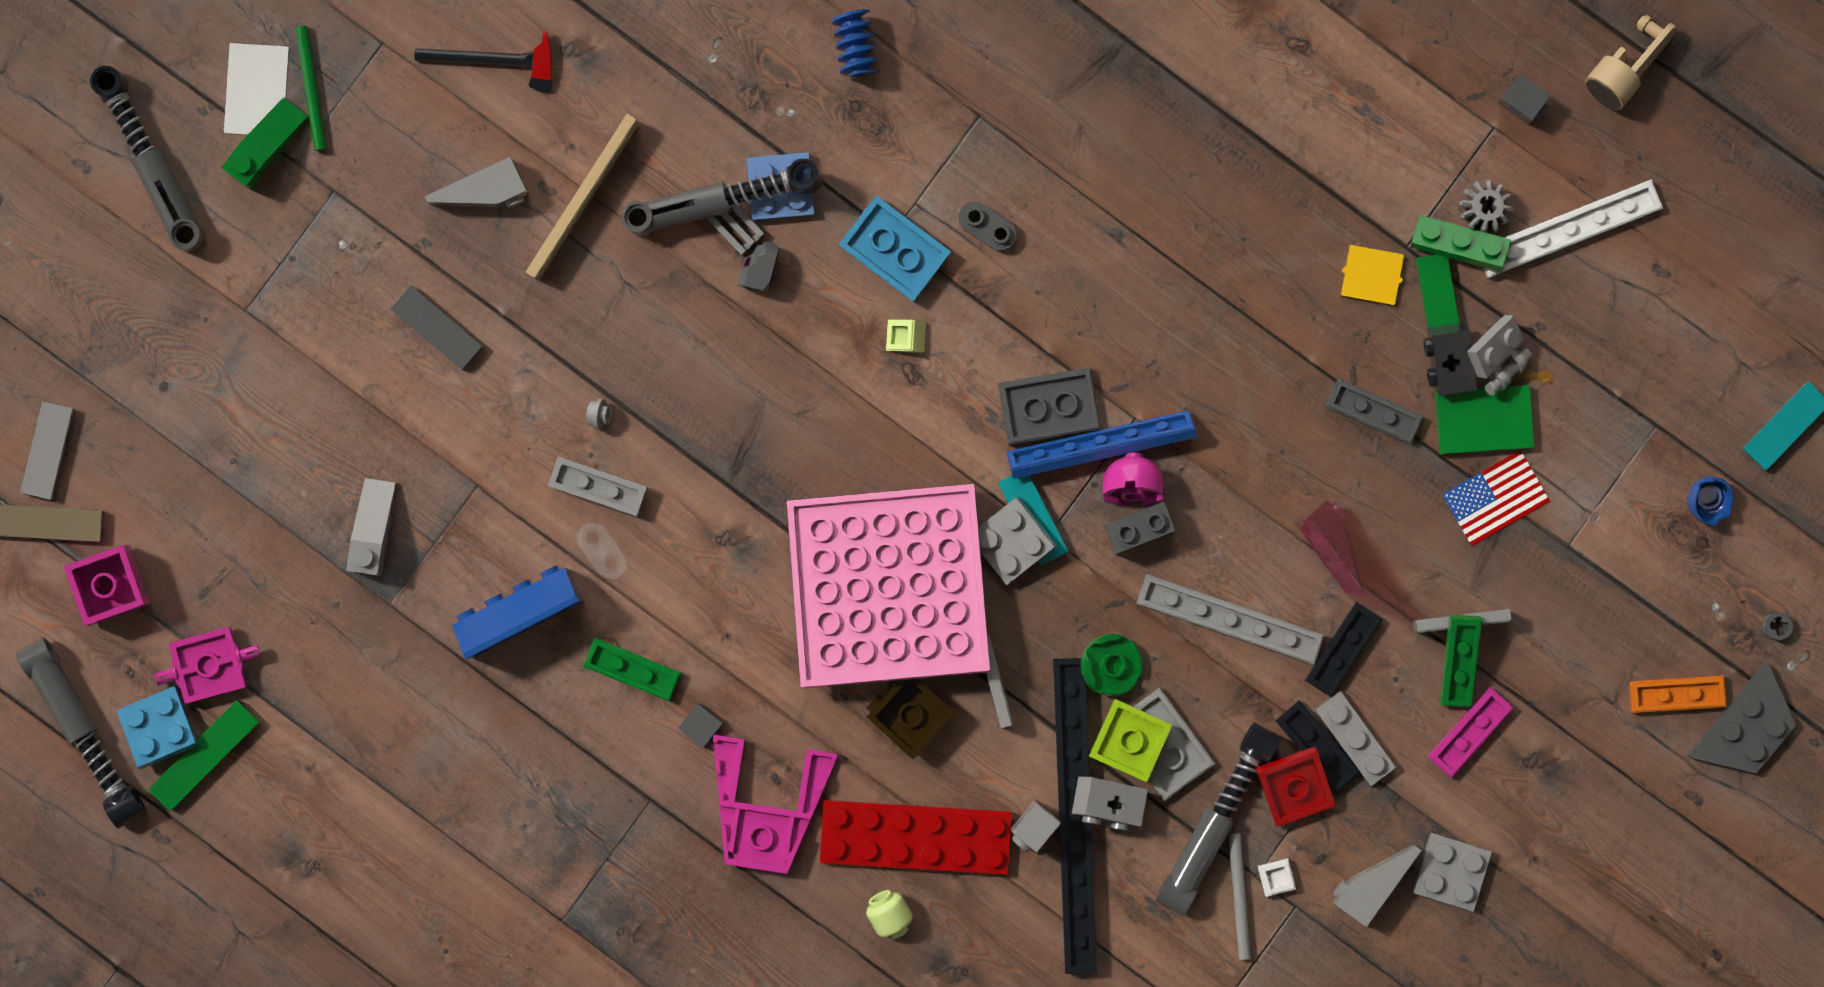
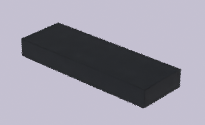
[1304,602,1383,698]
[1274,700,1360,793]

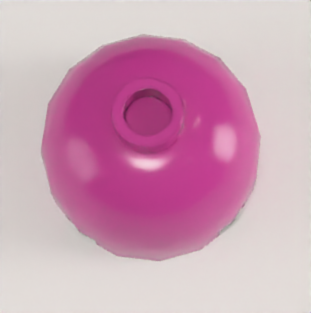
[1102,453,1165,507]

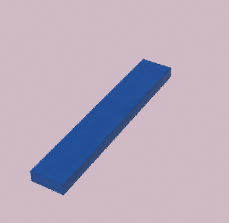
[1006,411,1197,479]

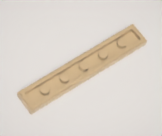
[526,114,639,281]

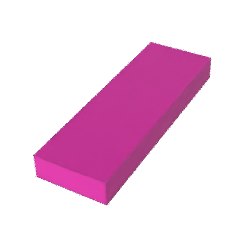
[1427,687,1514,778]

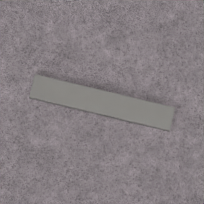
[1136,574,1325,665]

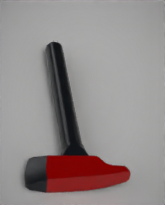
[414,30,552,92]

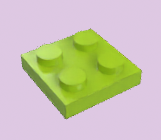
[1089,699,1172,782]

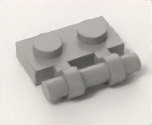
[1467,315,1532,395]

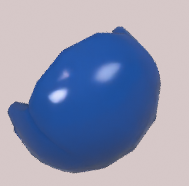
[1687,476,1735,526]

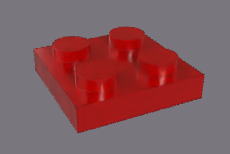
[1256,747,1335,827]

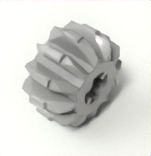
[1459,180,1513,233]

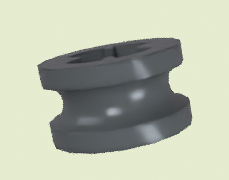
[1762,612,1793,641]

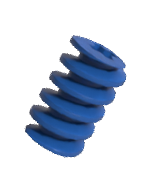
[832,9,880,78]

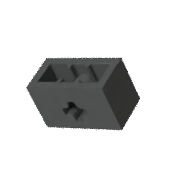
[1104,502,1175,554]

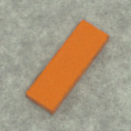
[1629,675,1727,713]

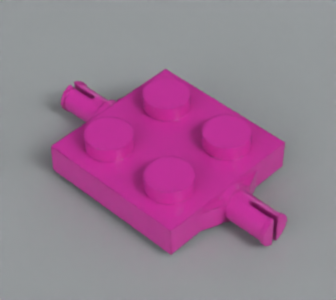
[154,626,261,704]

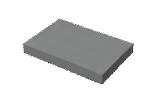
[1133,688,1215,801]

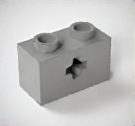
[1072,776,1148,831]
[1011,800,1060,853]

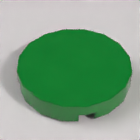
[1081,634,1143,696]

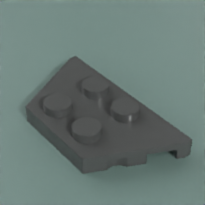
[1687,663,1796,773]

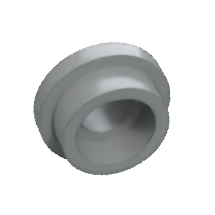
[586,399,611,430]

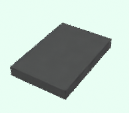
[998,367,1101,445]

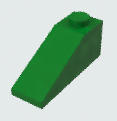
[221,97,309,191]

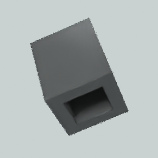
[1497,74,1550,125]

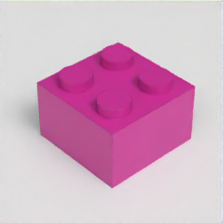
[63,545,151,626]

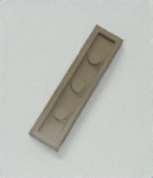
[0,505,104,542]

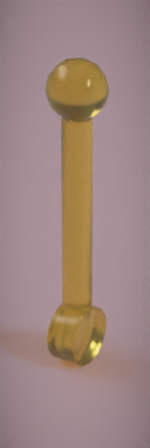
[1488,370,1551,382]

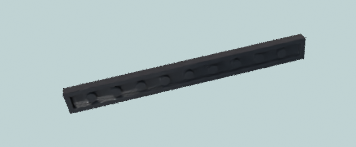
[1053,658,1097,974]

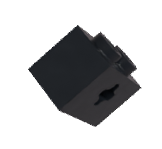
[1423,322,1477,396]

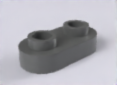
[959,201,1016,251]

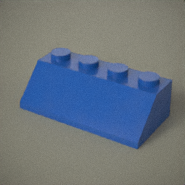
[452,565,584,659]

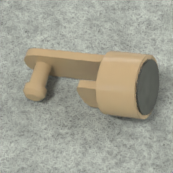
[1585,15,1677,110]

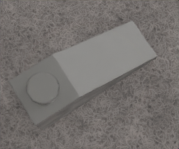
[425,157,529,209]
[346,478,397,576]
[1332,845,1422,927]

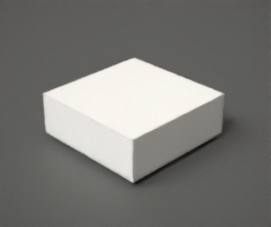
[1257,858,1296,897]

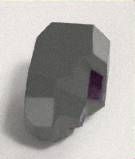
[737,242,779,293]

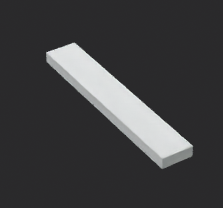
[1483,180,1663,278]

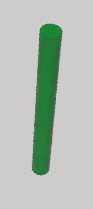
[295,26,327,151]

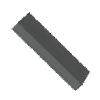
[391,286,483,370]
[1325,378,1424,445]

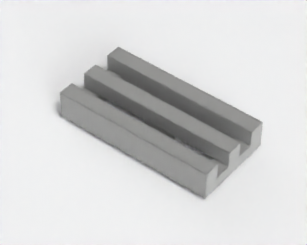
[706,204,764,255]

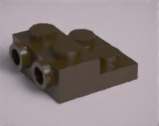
[866,679,955,759]

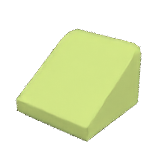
[886,320,926,353]

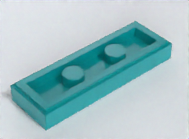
[1742,381,1824,471]
[997,475,1068,566]

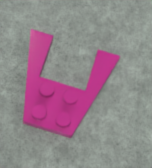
[713,735,838,874]

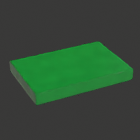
[1434,385,1534,454]

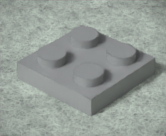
[978,497,1057,585]
[1412,832,1492,912]

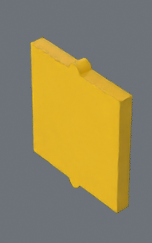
[1340,245,1404,306]

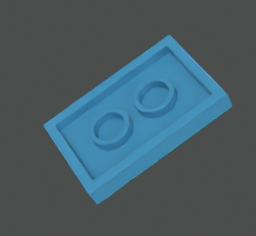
[838,195,951,302]

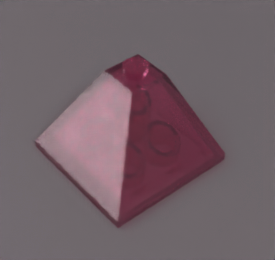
[1294,500,1365,599]

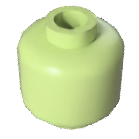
[866,890,913,939]

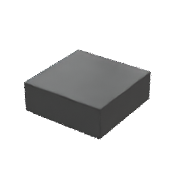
[679,704,723,748]

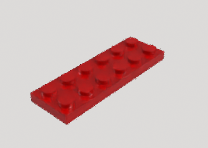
[820,800,1012,875]

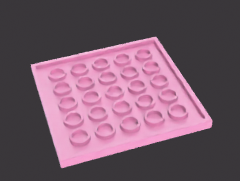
[787,484,990,689]

